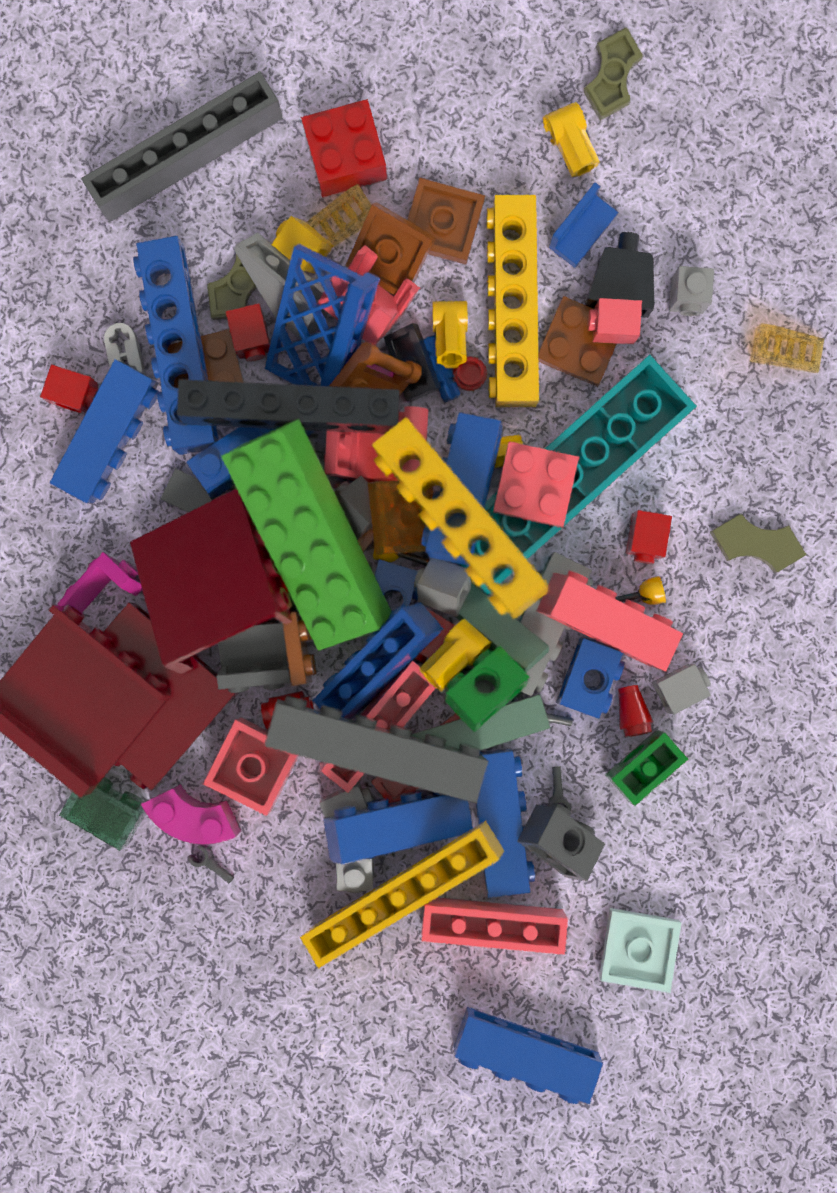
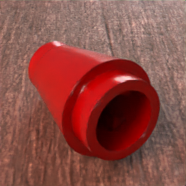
[618,685,654,738]

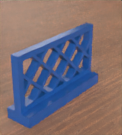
[264,244,380,386]

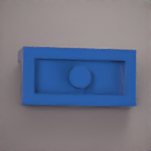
[549,182,618,268]

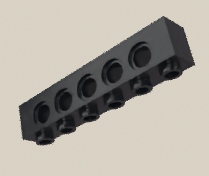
[177,379,399,434]

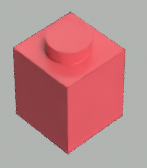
[587,298,642,344]

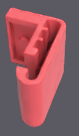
[324,406,429,483]

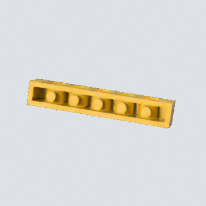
[486,195,539,408]
[372,417,548,620]
[300,821,505,969]

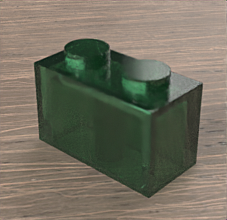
[59,777,146,851]

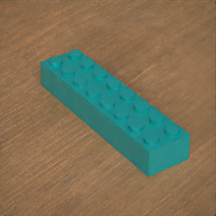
[456,354,697,595]

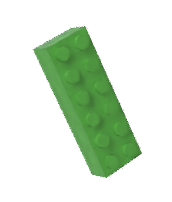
[221,419,392,651]

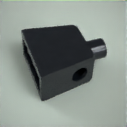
[585,232,655,318]

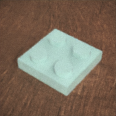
[599,908,681,993]

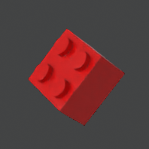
[301,99,387,198]

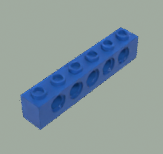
[133,235,219,455]

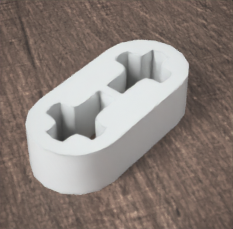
[104,323,145,374]

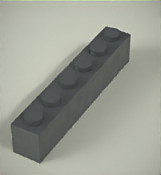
[81,71,283,223]
[265,696,488,803]

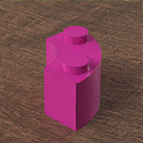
[141,784,241,844]

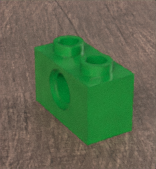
[445,646,530,733]
[605,729,688,806]

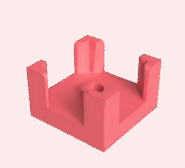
[318,245,420,345]

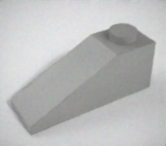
[234,233,328,339]

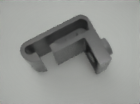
[217,617,291,693]

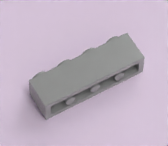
[519,552,593,697]

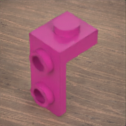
[57,552,142,613]

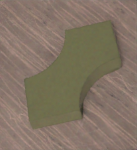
[583,27,643,121]
[207,254,257,320]
[710,513,807,573]

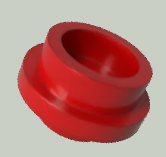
[453,356,487,391]

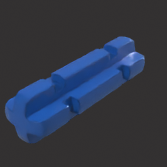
[423,335,460,402]

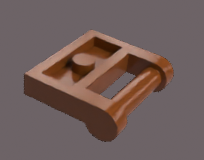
[329,342,422,396]

